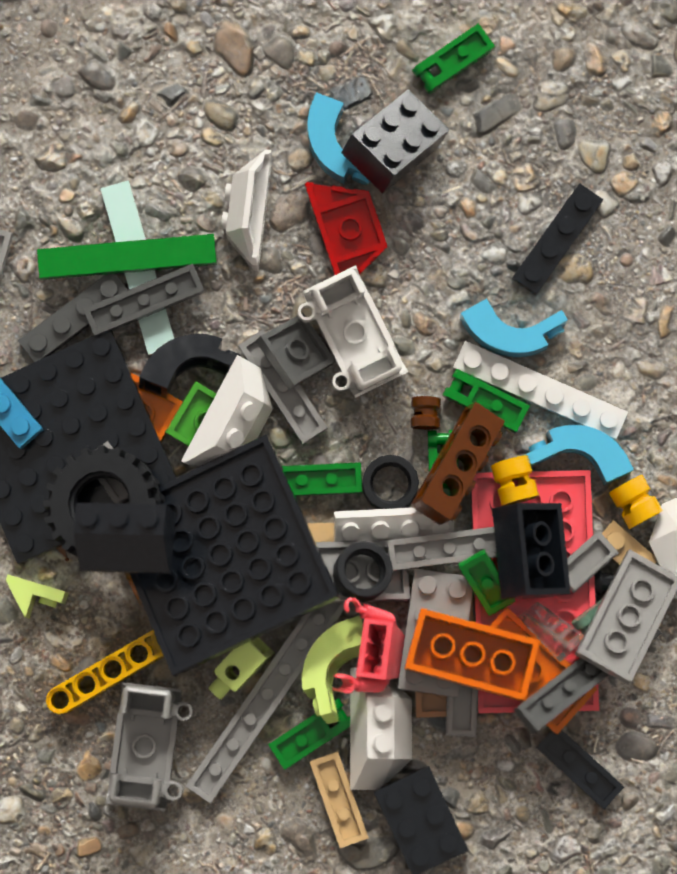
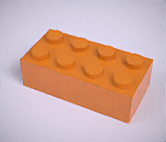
[404,608,541,702]

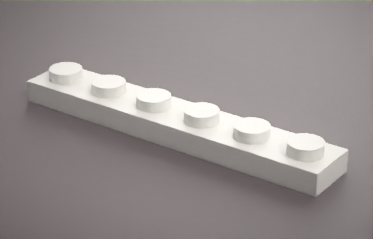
[453,341,628,440]

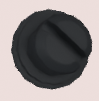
[595,570,614,595]

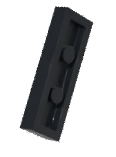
[536,730,624,810]

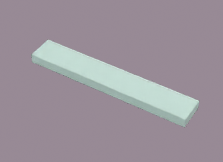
[100,180,174,356]

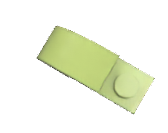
[302,616,364,724]

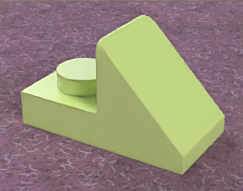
[6,574,69,619]

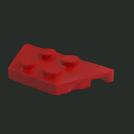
[304,182,388,275]

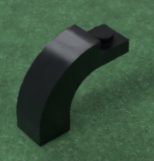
[139,334,240,399]

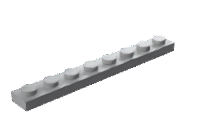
[186,603,344,804]

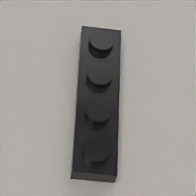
[512,183,604,296]

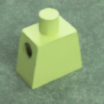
[208,637,275,699]

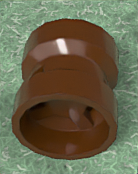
[411,396,441,430]

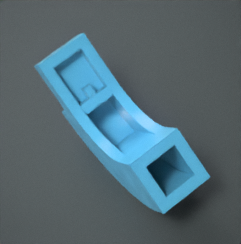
[307,92,371,185]
[460,298,568,358]
[526,425,634,485]

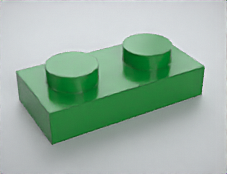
[458,549,516,616]

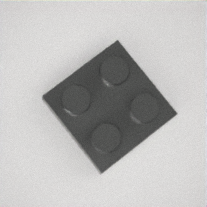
[256,313,336,390]

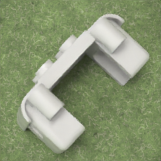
[297,265,408,398]

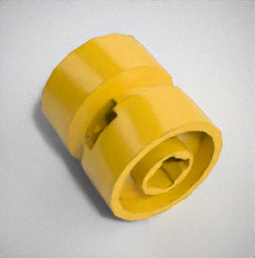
[490,455,539,506]
[608,474,663,530]

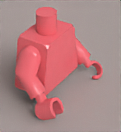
[333,597,405,694]

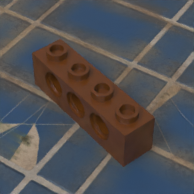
[410,402,505,525]

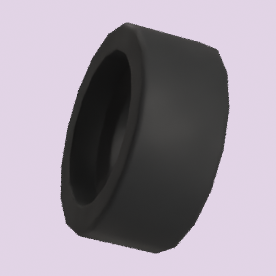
[362,455,419,509]
[333,541,393,602]

